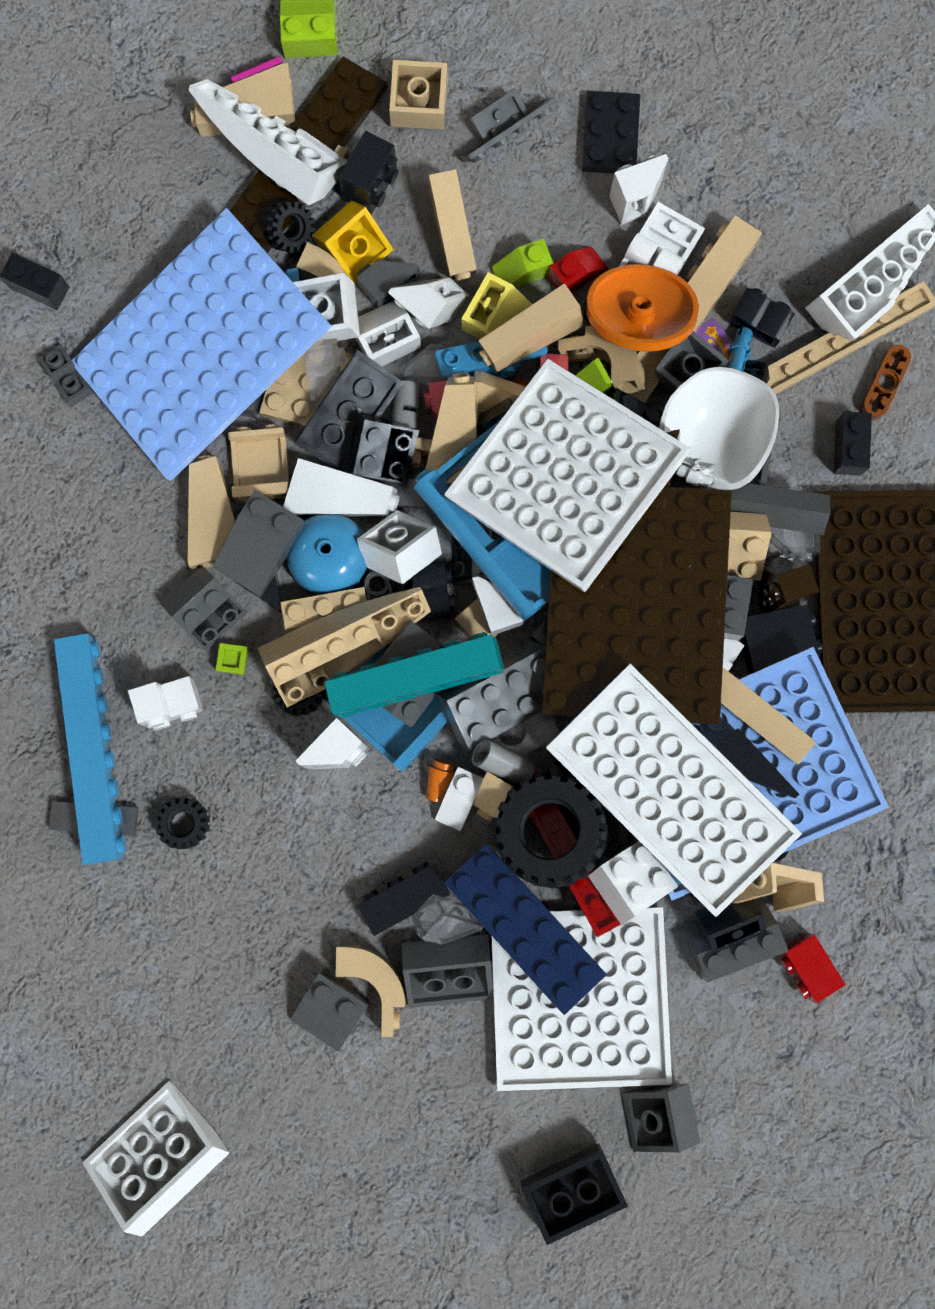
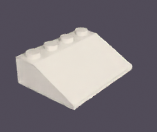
[82,1081,229,1236]

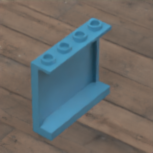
[327,641,449,773]

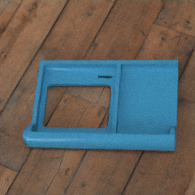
[414,420,551,621]

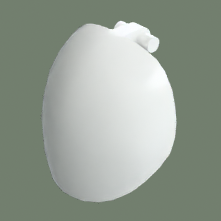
[659,367,779,490]

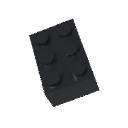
[520,1143,628,1245]

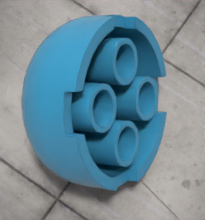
[287,514,370,596]

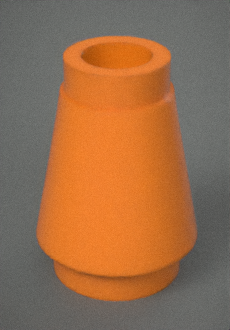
[426,759,455,803]

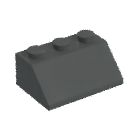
[376,619,443,728]
[681,897,788,983]
[402,934,494,1008]

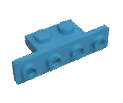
[435,341,548,378]

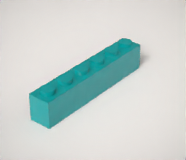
[325,632,505,718]

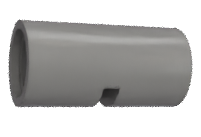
[391,380,421,429]
[472,739,535,787]

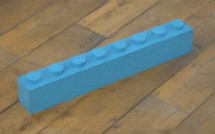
[54,633,127,865]

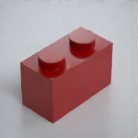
[780,933,846,1003]

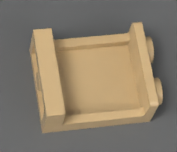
[228,425,290,504]
[732,863,824,913]

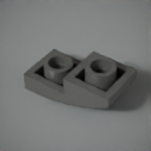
[38,344,94,407]

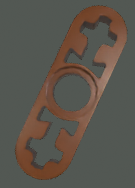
[861,345,911,420]

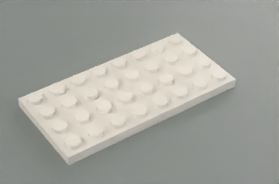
[546,664,802,917]

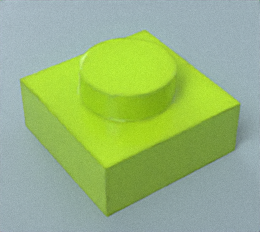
[216,643,249,676]

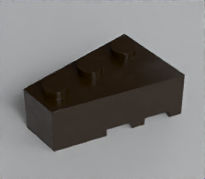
[756,553,819,613]

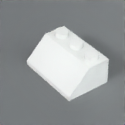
[296,718,368,769]

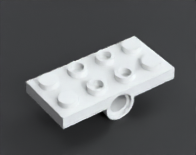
[619,202,705,275]

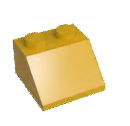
[312,200,394,284]

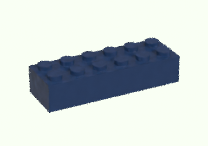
[444,843,607,1015]

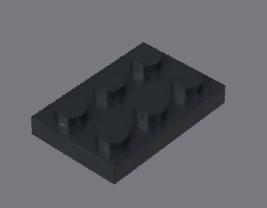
[582,91,640,174]

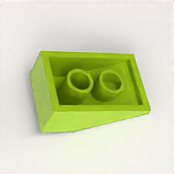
[280,0,338,58]

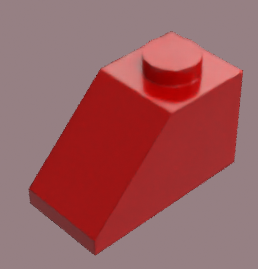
[548,247,608,294]

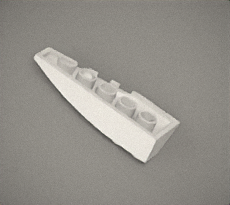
[189,79,347,205]
[805,204,935,341]

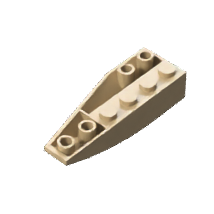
[257,587,431,707]

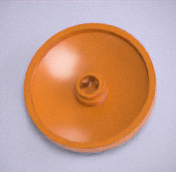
[586,264,699,352]

